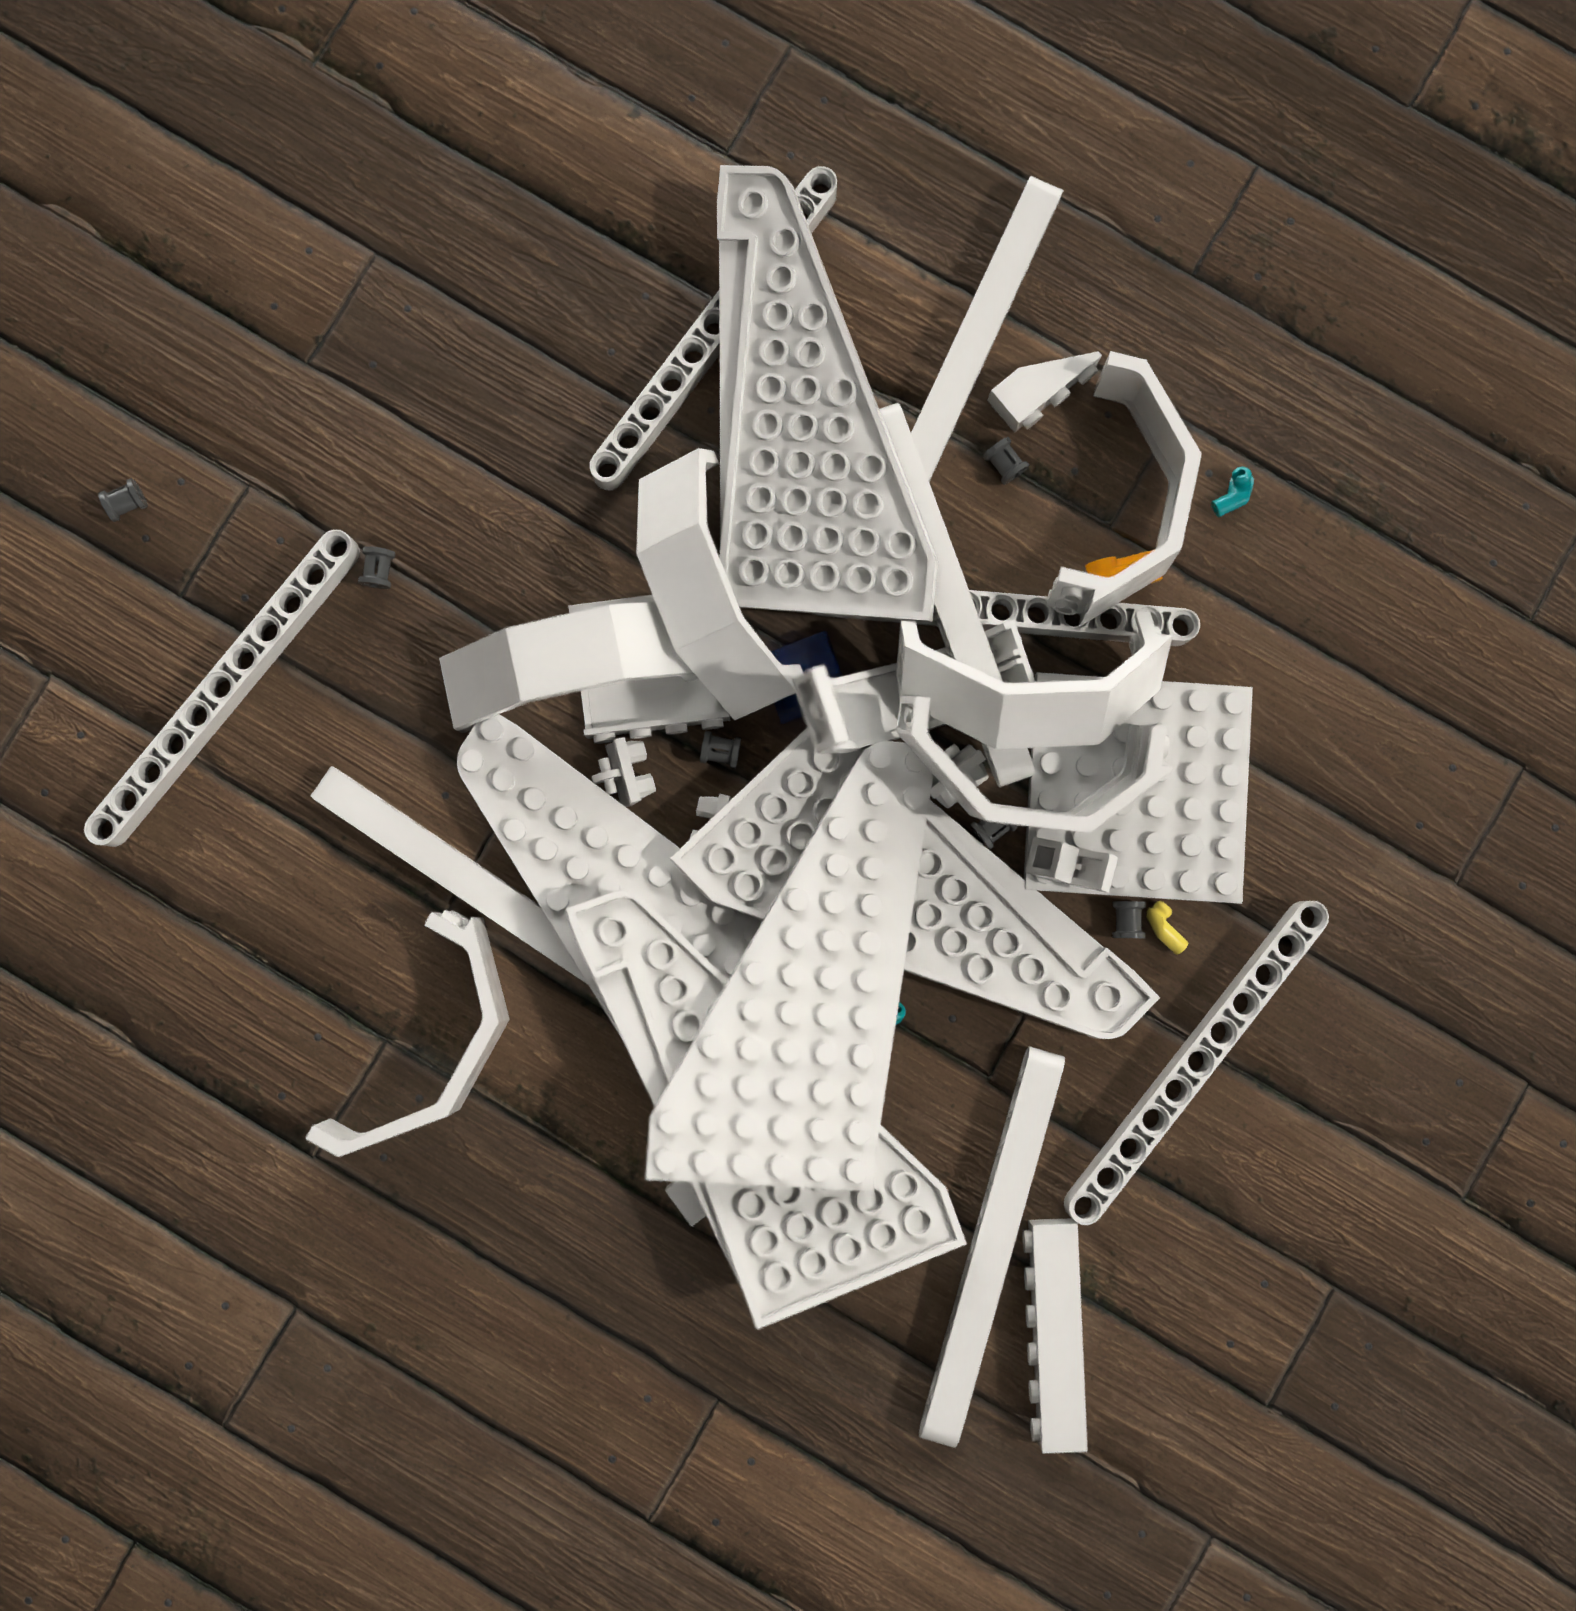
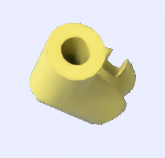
[1146,901,1188,955]

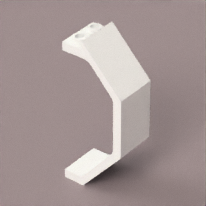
[1046,351,1202,627]
[636,448,803,720]
[439,602,699,733]
[896,611,1173,749]
[792,620,1036,753]
[896,696,1176,833]
[306,909,510,1157]

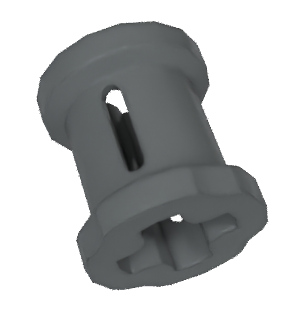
[982,437,1030,485]
[98,478,148,522]
[358,546,396,589]
[700,731,742,769]
[969,803,1018,850]
[1112,901,1145,938]

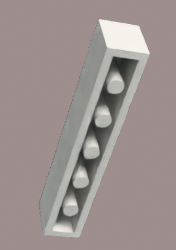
[1022,1218,1088,1453]

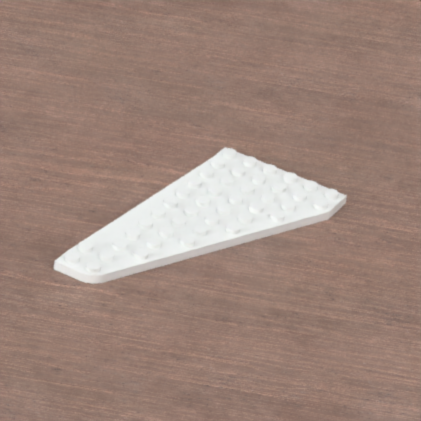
[717,165,938,622]
[457,714,763,1039]
[670,727,1160,1039]
[645,741,933,1192]
[565,891,967,1329]

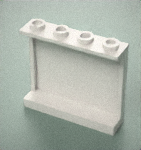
[568,595,730,744]

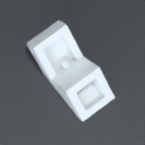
[1025,837,1118,893]

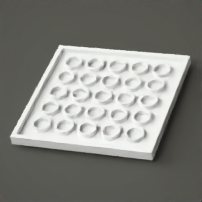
[1024,672,1253,904]

